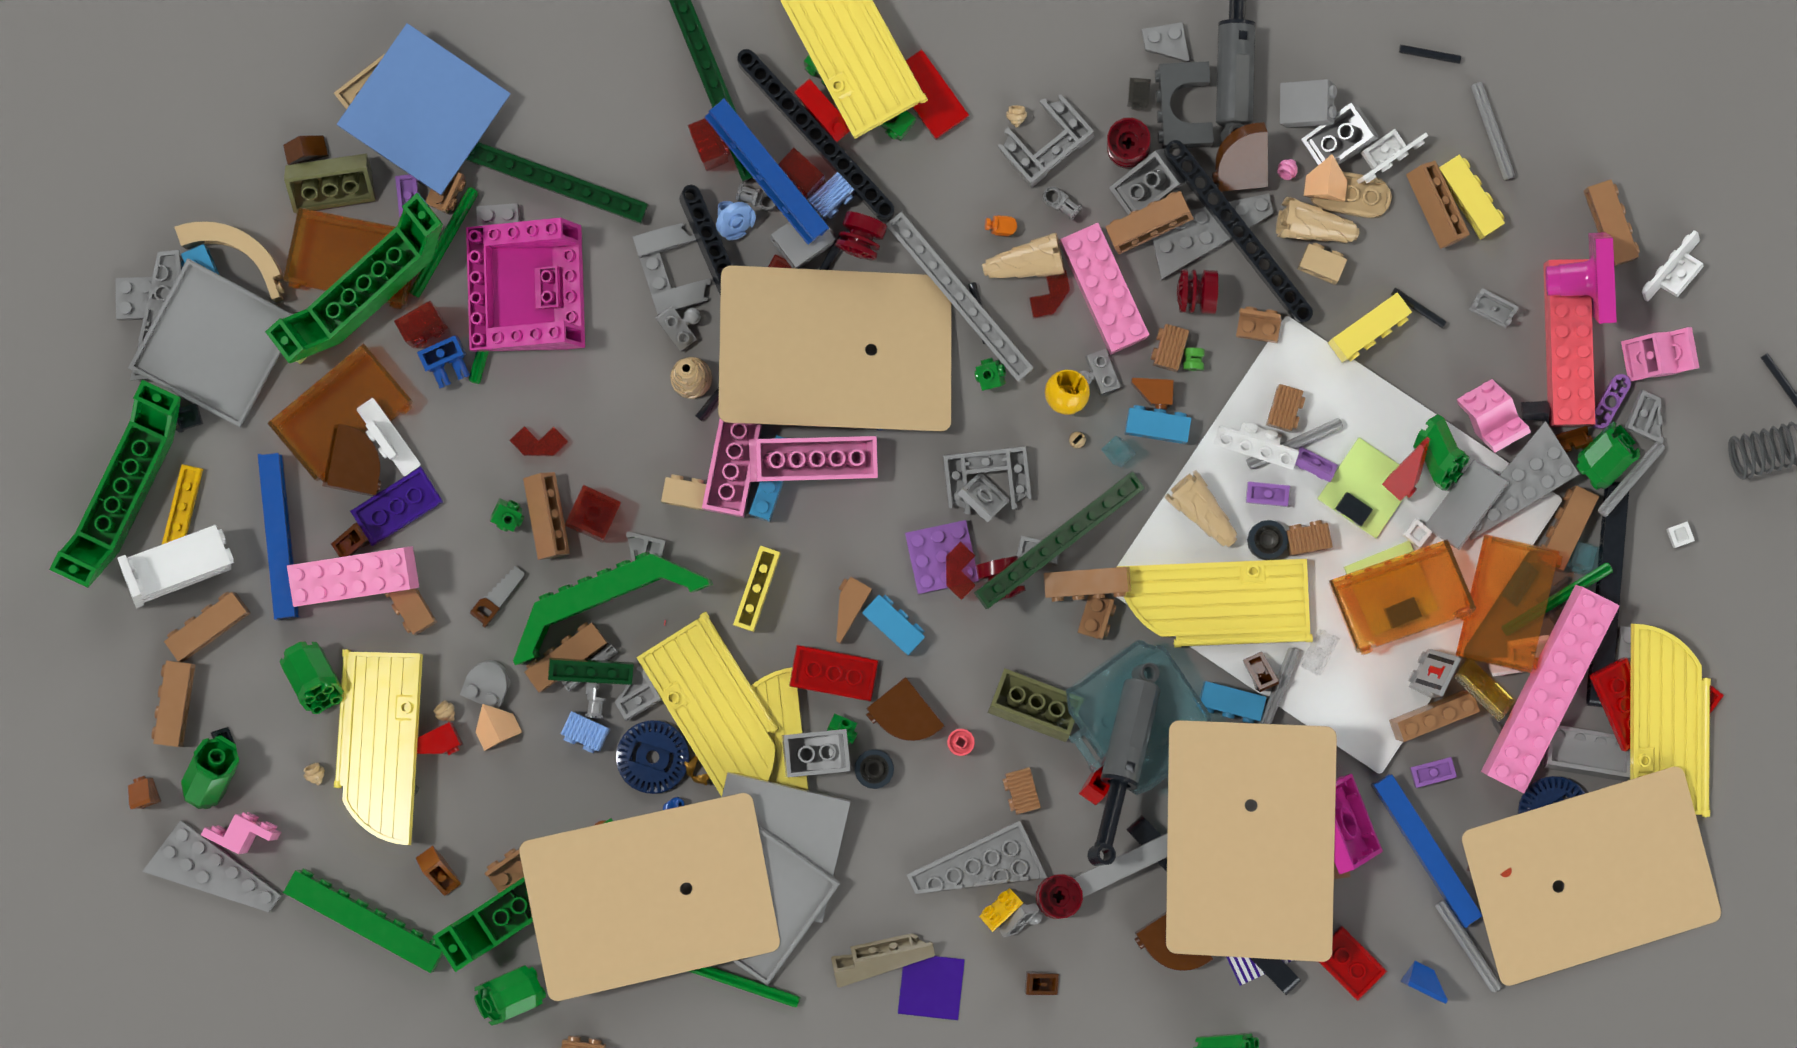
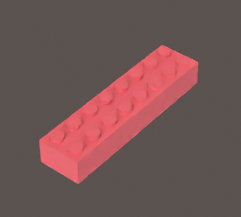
[1543,259,1595,427]

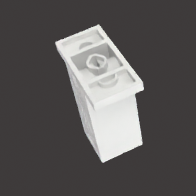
[117,525,234,609]

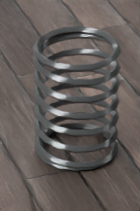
[1728,421,1797,480]

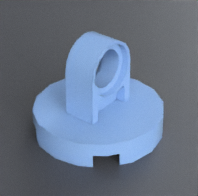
[716,201,756,240]

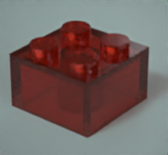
[688,118,730,171]
[778,147,825,199]
[394,301,448,348]
[565,485,621,543]

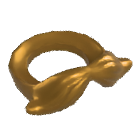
[684,755,710,786]

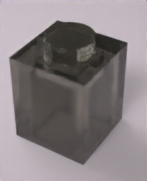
[1127,78,1151,111]

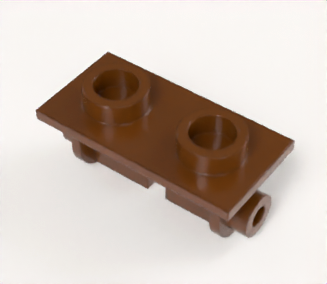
[1555,426,1593,453]

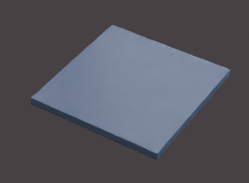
[337,23,511,195]

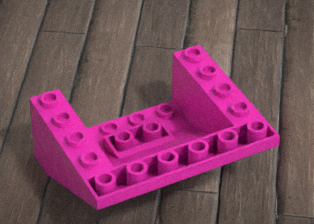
[466,217,585,351]

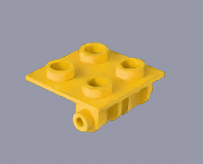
[979,888,1023,932]

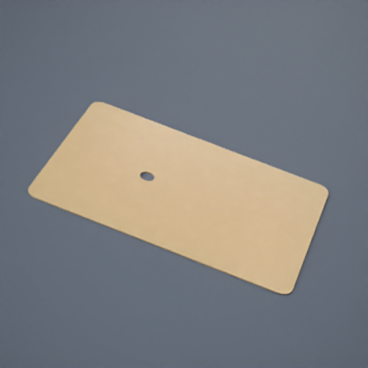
[718,266,951,431]
[1166,720,1337,962]
[1462,766,1721,986]
[519,793,780,1001]

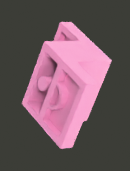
[1621,327,1699,382]
[1457,379,1531,453]
[201,812,281,854]

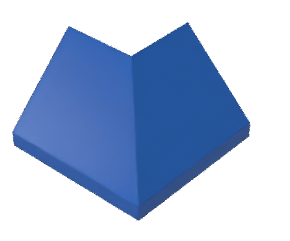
[1401,961,1448,1004]

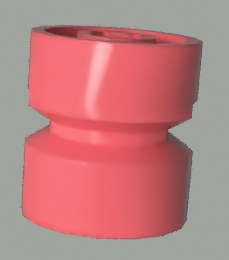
[947,729,975,756]

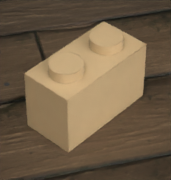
[1297,243,1347,285]
[661,474,706,510]

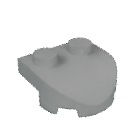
[460,660,510,709]

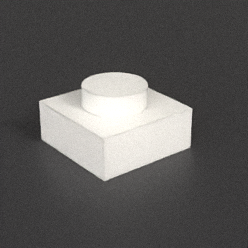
[1402,519,1432,548]
[1666,521,1695,548]

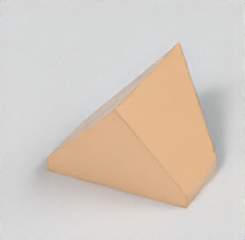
[1303,154,1347,202]
[476,704,523,751]

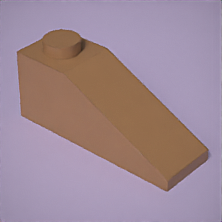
[836,576,872,644]

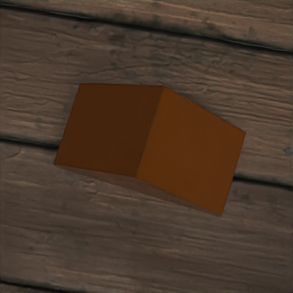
[283,135,328,165]
[1025,971,1059,995]

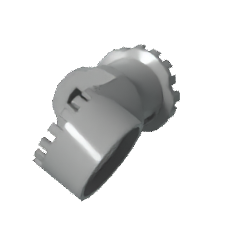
[735,183,777,212]
[1042,186,1082,221]
[585,682,606,719]

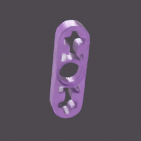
[1592,374,1631,429]

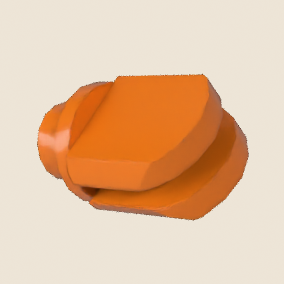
[985,215,1017,237]

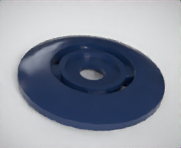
[616,720,689,794]
[1518,776,1585,814]

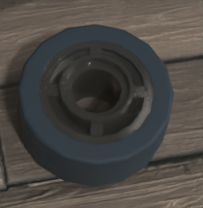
[1247,520,1288,560]
[854,749,894,789]

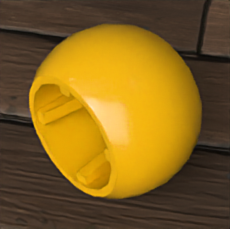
[1045,370,1090,415]

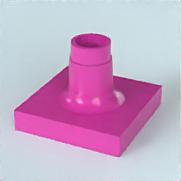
[1546,232,1617,324]
[1334,773,1383,875]

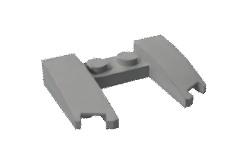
[998,95,1095,188]
[633,223,711,315]
[943,446,1031,514]

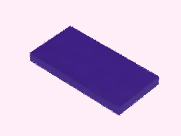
[350,467,443,546]

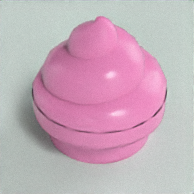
[1277,159,1298,180]

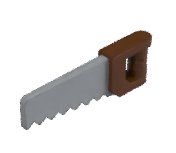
[470,566,525,628]

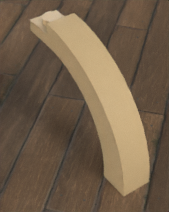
[175,222,284,302]

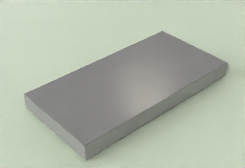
[1425,460,1509,550]

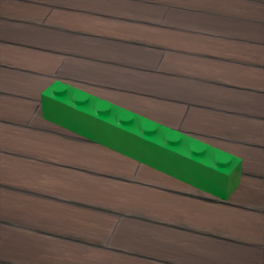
[283,868,443,973]

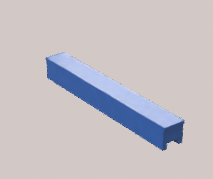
[705,98,829,245]
[258,453,299,621]
[1371,774,1482,928]

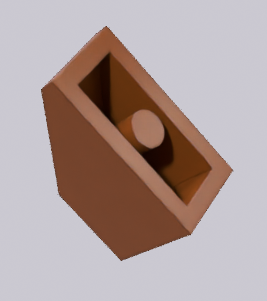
[1131,378,1174,410]
[128,776,161,809]
[416,846,462,896]

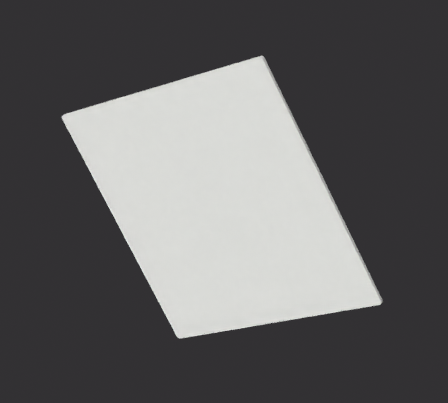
[1110,316,1562,774]

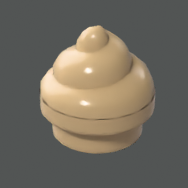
[1006,105,1027,128]
[434,700,455,722]
[304,763,325,785]

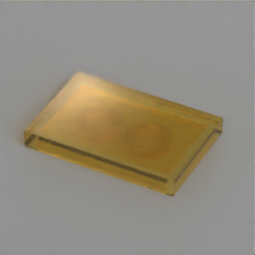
[1454,657,1514,721]

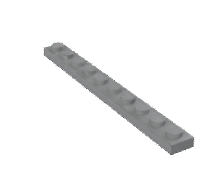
[886,212,1035,382]

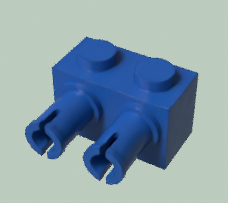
[417,335,470,389]

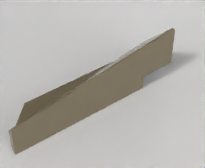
[831,933,935,988]

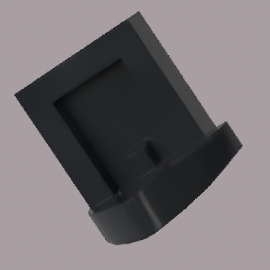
[1521,401,1550,425]
[176,404,203,433]

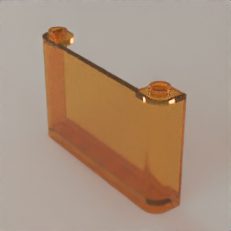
[283,208,412,309]
[267,343,413,481]
[1456,534,1563,674]
[1329,539,1476,655]

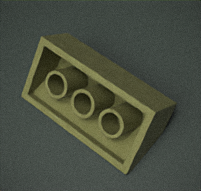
[284,153,376,213]
[988,668,1083,742]

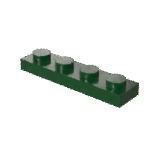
[548,658,634,685]

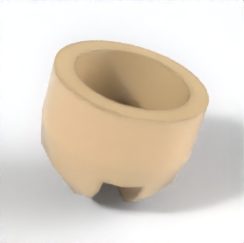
[1069,432,1086,449]

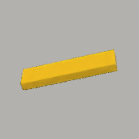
[162,464,203,544]

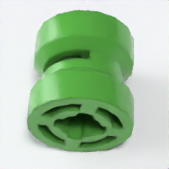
[1183,348,1205,371]

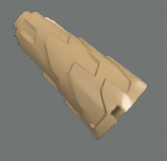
[1276,197,1359,243]
[982,233,1065,279]
[670,357,712,399]
[1165,470,1237,547]

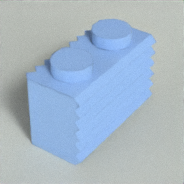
[807,172,855,220]
[561,711,610,754]

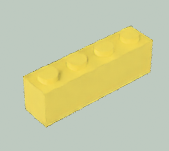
[1439,154,1505,240]
[1328,292,1412,362]
[733,546,781,632]

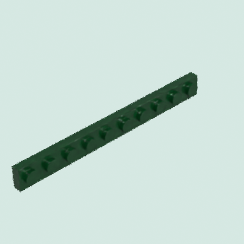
[669,0,754,183]
[466,142,648,224]
[974,471,1144,609]

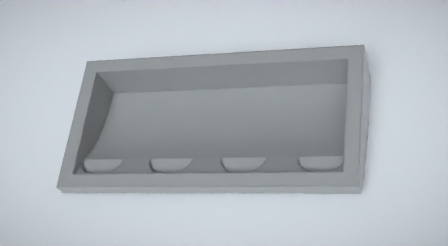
[1543,725,1630,781]

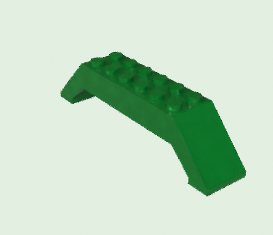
[265,193,443,363]
[49,380,181,588]
[513,552,713,665]
[432,818,613,972]

